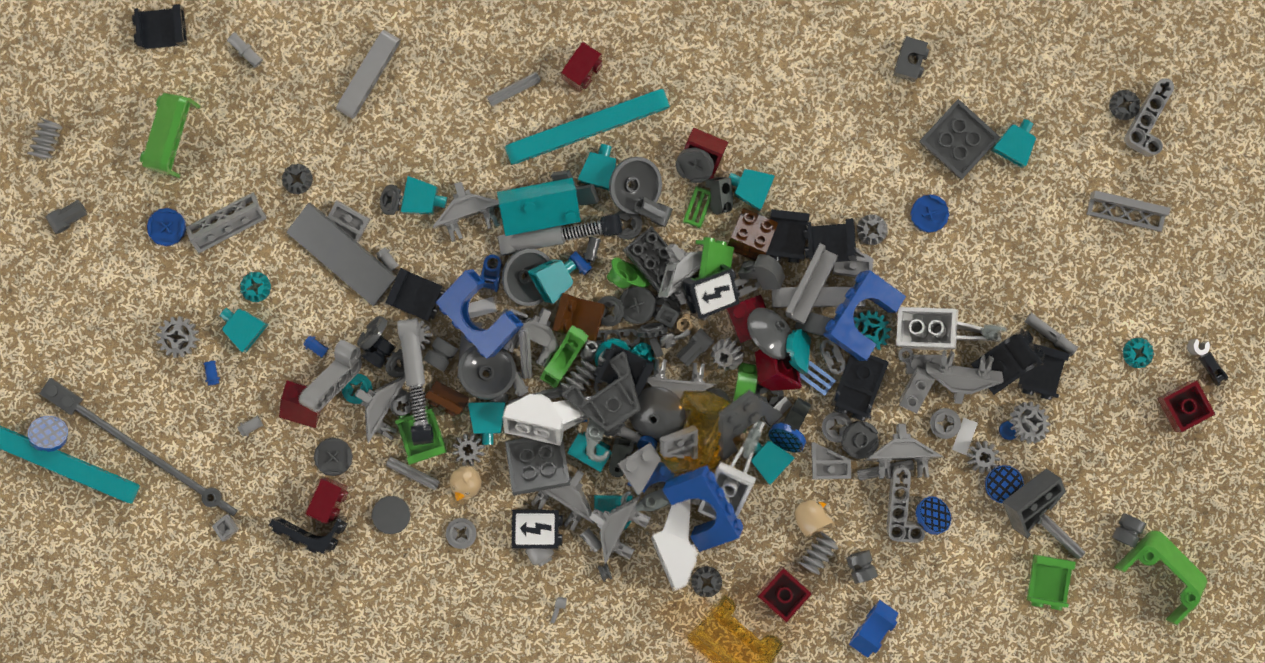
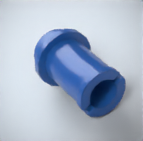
[568,251,592,276]
[303,336,329,358]
[203,361,221,386]

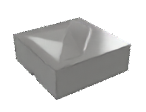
[212,514,239,542]

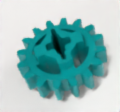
[853,310,891,352]

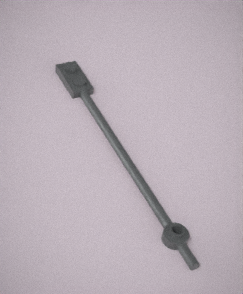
[39,378,238,517]

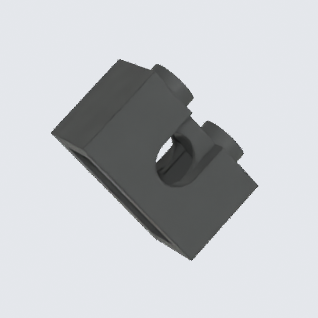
[893,36,929,82]

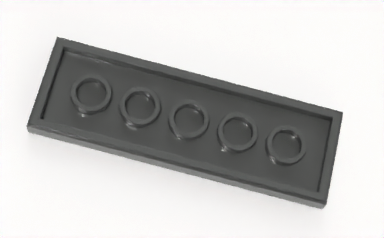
[286,203,397,306]

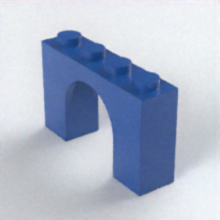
[436,269,524,359]
[823,270,906,361]
[663,466,743,552]

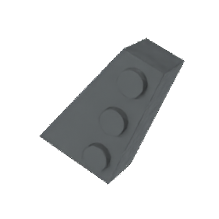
[1003,469,1066,539]

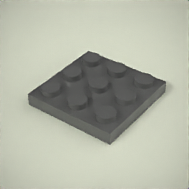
[919,99,1001,180]
[505,438,570,496]

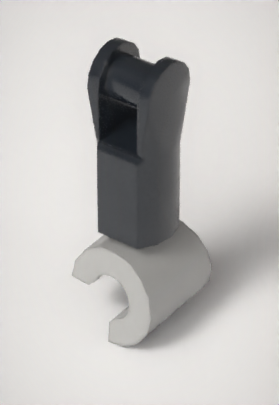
[1187,339,1228,386]

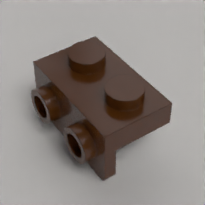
[425,381,469,417]

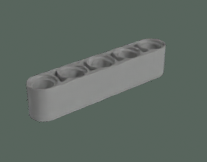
[336,30,401,119]
[772,287,866,308]

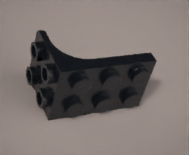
[971,328,1045,395]
[831,355,889,421]
[268,516,348,554]

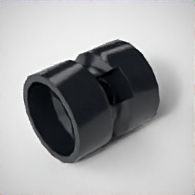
[361,336,396,369]

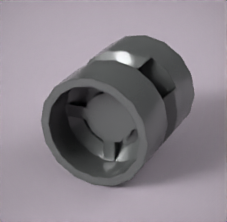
[423,336,458,372]
[1112,513,1146,548]
[846,550,878,584]

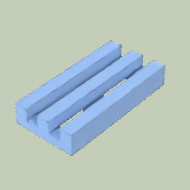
[800,360,836,396]

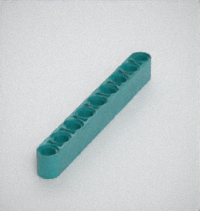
[504,89,670,165]
[0,426,140,504]

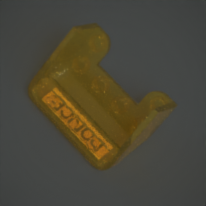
[657,391,732,473]
[687,594,784,663]

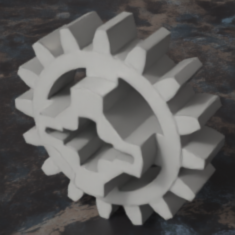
[156,316,200,358]
[1009,402,1051,444]

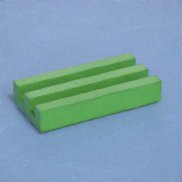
[683,186,711,229]

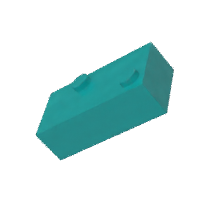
[497,178,581,236]

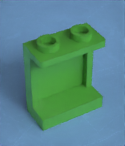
[692,237,734,281]
[395,406,447,465]
[1027,554,1076,610]

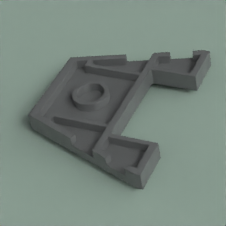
[561,351,641,432]
[719,390,783,460]

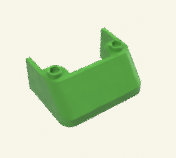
[140,93,201,178]
[1114,530,1207,625]

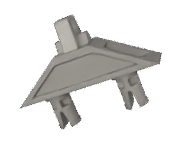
[432,182,499,242]
[658,244,703,305]
[925,350,1004,404]
[647,358,716,405]
[355,375,407,443]
[864,424,943,479]
[531,470,595,531]
[589,495,651,564]

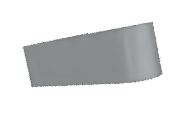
[1124,78,1174,157]
[299,340,362,412]
[886,464,925,543]

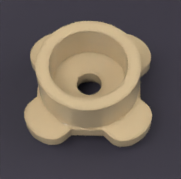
[674,313,693,334]

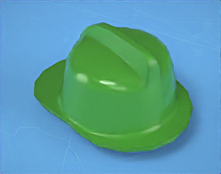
[607,258,650,289]

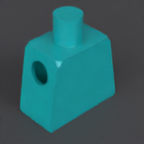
[991,119,1036,168]
[578,144,616,190]
[729,169,775,211]
[401,176,448,215]
[528,259,576,304]
[219,308,269,353]
[468,402,506,445]
[751,440,795,485]

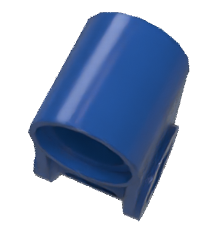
[480,255,502,292]

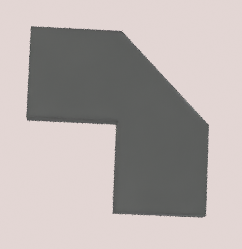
[551,170,600,206]

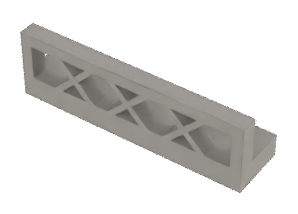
[1086,191,1171,232]
[186,192,267,253]
[786,243,838,325]

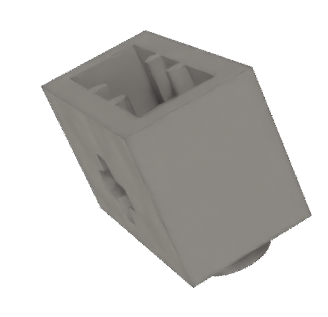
[899,366,935,414]

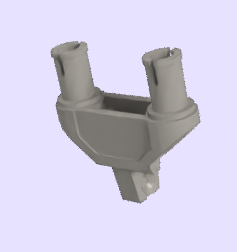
[503,307,559,367]

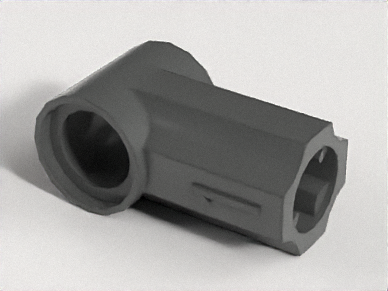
[634,196,673,227]
[45,200,88,234]
[676,328,715,367]

